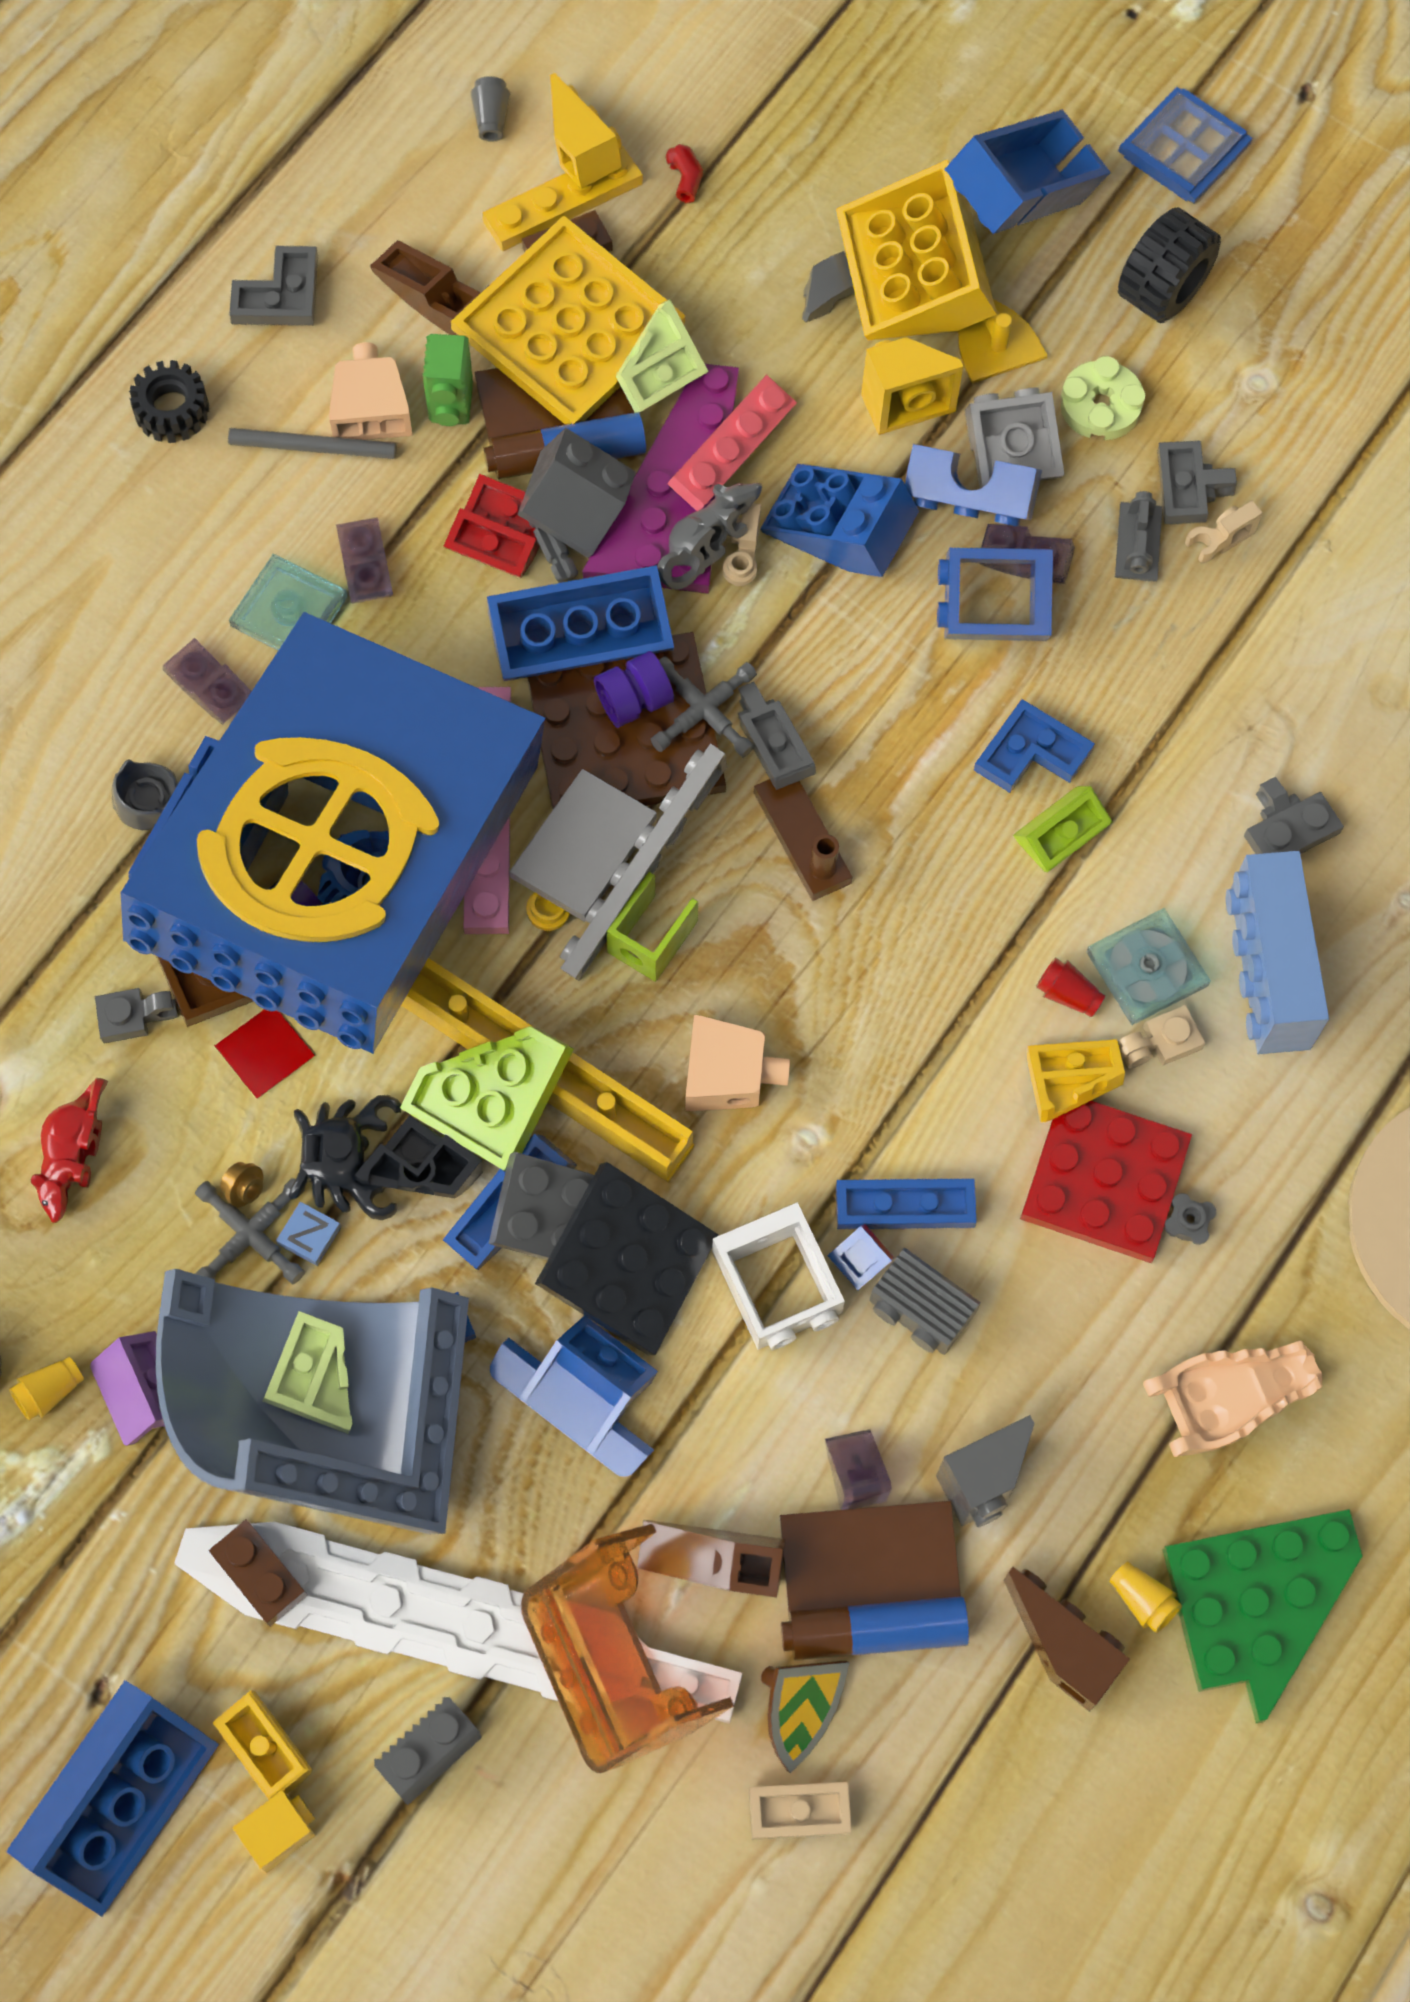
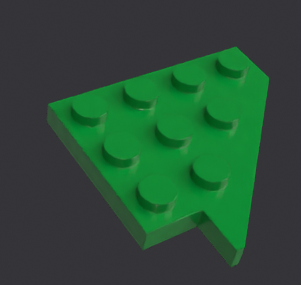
[1163,1509,1362,1724]

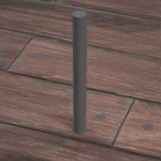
[228,428,397,459]

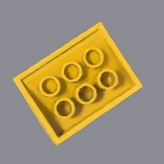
[836,159,997,341]

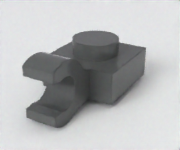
[95,988,178,1044]

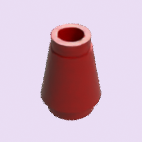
[1036,957,1106,1017]

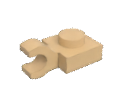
[1185,500,1263,563]

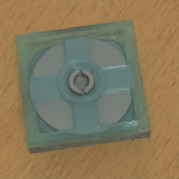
[1086,908,1211,1025]

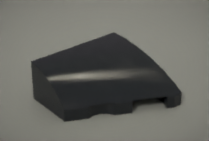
[355,1115,483,1199]

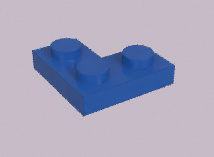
[973,699,1095,793]

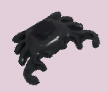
[289,1095,402,1220]

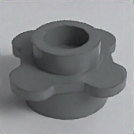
[1164,1193,1216,1245]

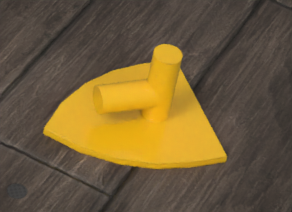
[958,299,1048,383]

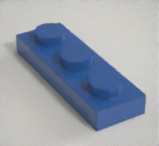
[836,1179,977,1229]

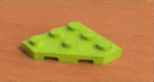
[400,1026,574,1171]

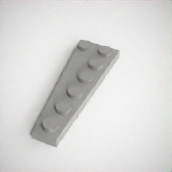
[560,744,727,981]

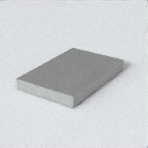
[509,769,657,922]

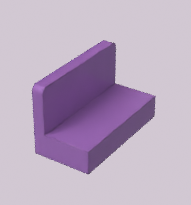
[90,1331,165,1446]

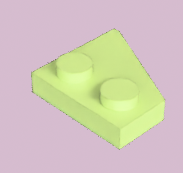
[616,300,708,412]
[263,1311,352,1434]

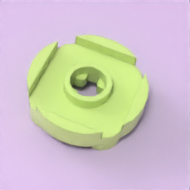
[1061,356,1146,440]

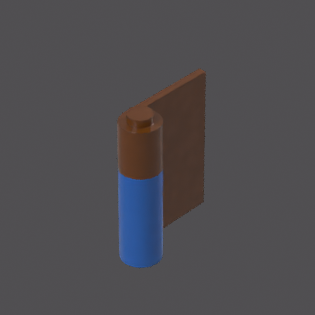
[474,368,646,479]
[780,1501,969,1661]

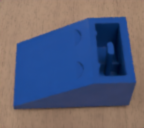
[760,464,919,577]

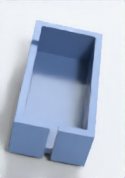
[1226,851,1329,1054]

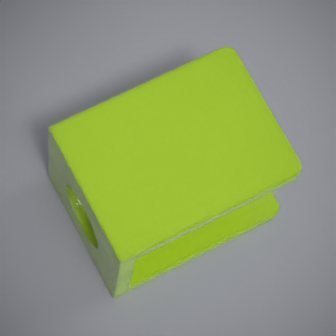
[606,872,699,982]

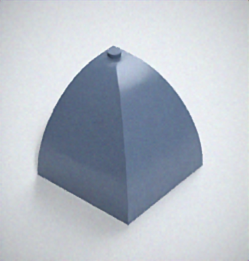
[156,1269,469,1534]

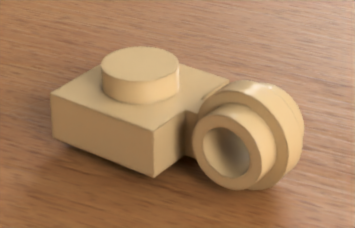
[723,503,761,586]
[1118,1005,1206,1069]

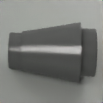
[471,76,510,141]

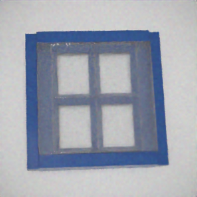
[1118,87,1253,203]

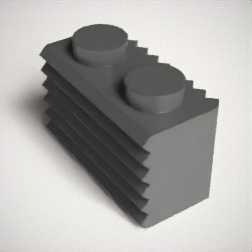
[869,1248,981,1355]
[374,1697,482,1805]

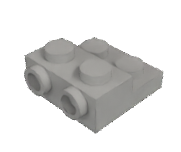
[965,388,1065,488]

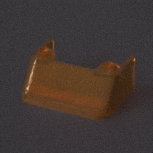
[521,1523,734,1773]

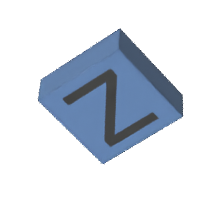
[276,1202,341,1266]

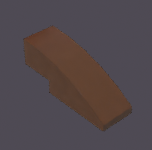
[370,240,481,335]

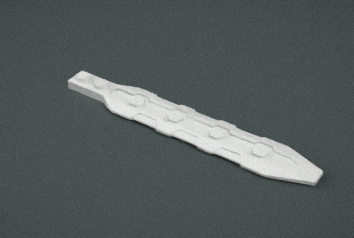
[174,1522,742,1724]

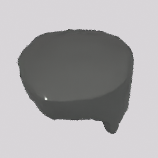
[112,759,178,830]

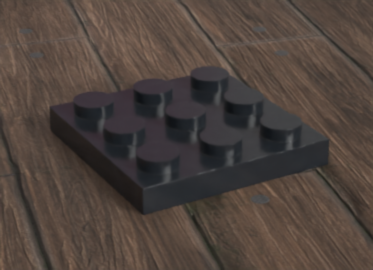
[535,1162,719,1356]

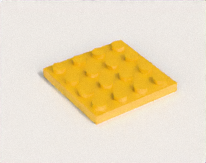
[451,216,686,425]

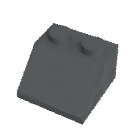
[518,428,636,558]
[936,1415,1035,1528]

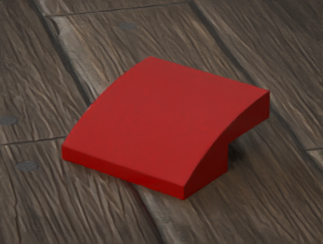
[443,474,540,579]

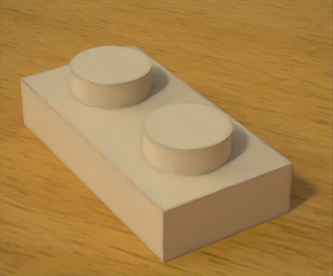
[749,1782,852,1840]

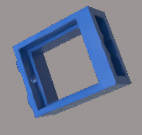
[937,548,1053,641]

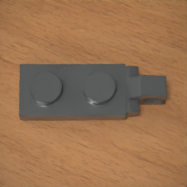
[738,682,816,790]

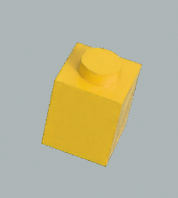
[232,1791,316,1873]

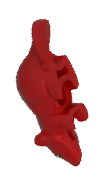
[30,1078,108,1223]

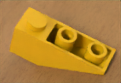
[550,73,622,188]

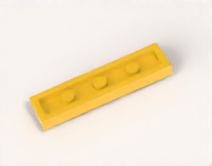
[482,146,643,252]

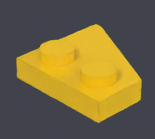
[1027,1039,1125,1123]

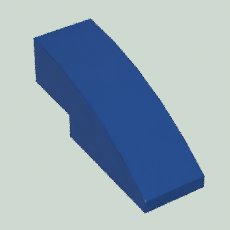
[443,1134,577,1270]

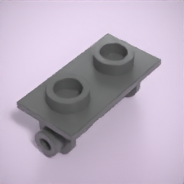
[1115,491,1162,582]

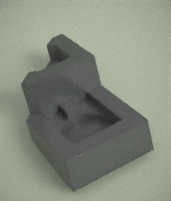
[802,251,855,323]

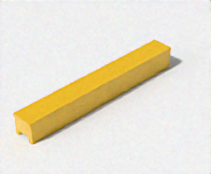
[401,958,694,1183]

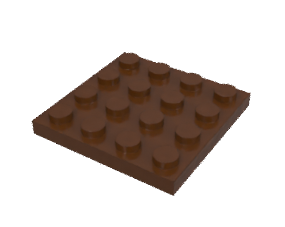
[527,632,726,810]

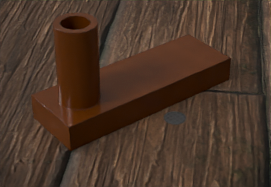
[754,779,853,901]

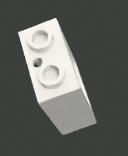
[712,1202,845,1350]

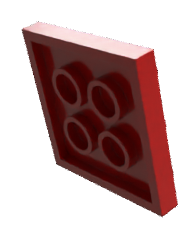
[1020,1101,1192,1263]

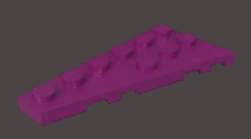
[582,364,739,594]

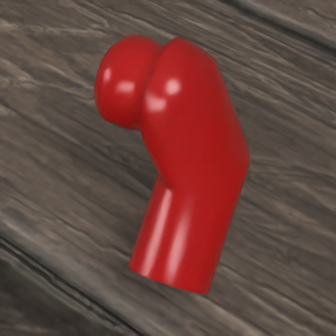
[666,144,704,203]

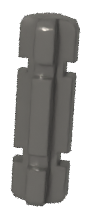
[528,521,578,583]

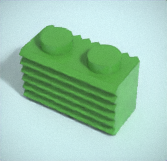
[422,334,473,426]

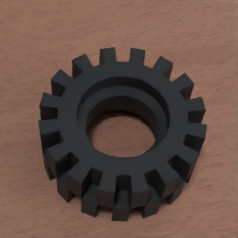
[129,360,209,443]

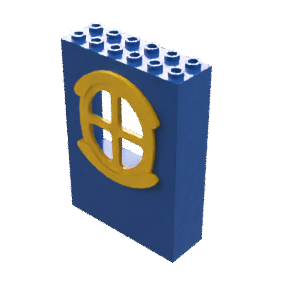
[120,612,545,1054]

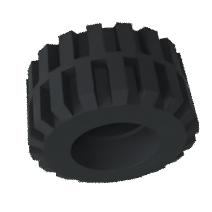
[1118,207,1221,324]

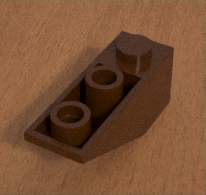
[637,1520,786,1598]
[1003,1567,1130,1712]

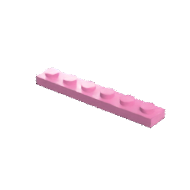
[464,687,511,934]

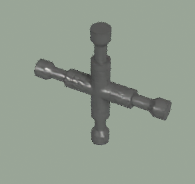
[651,656,757,758]
[195,1178,305,1285]

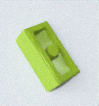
[1013,786,1113,872]

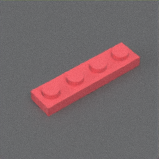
[667,374,797,511]

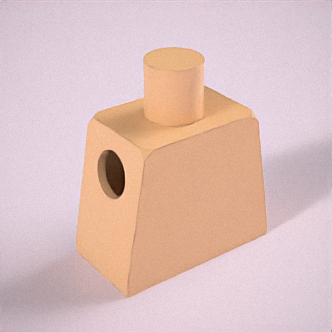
[329,342,413,440]
[685,1015,790,1111]

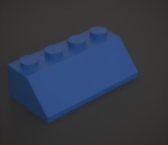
[487,565,674,681]
[6,1680,219,1917]

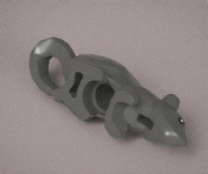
[657,483,762,590]

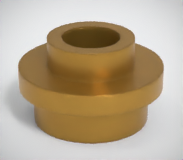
[220,1162,264,1207]

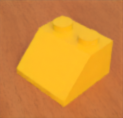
[861,337,964,435]

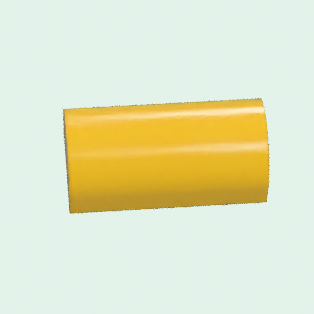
[212,1690,313,1800]

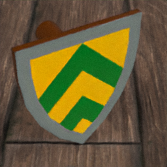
[761,1660,849,1773]

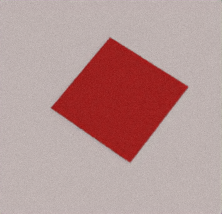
[214,1009,315,1099]

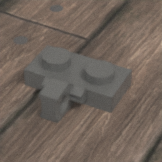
[1157,440,1237,525]
[1244,777,1344,854]

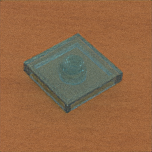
[229,553,348,650]

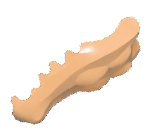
[1143,1341,1322,1457]

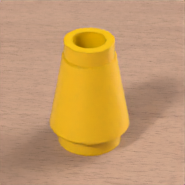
[9,1357,84,1421]
[1109,1561,1182,1633]

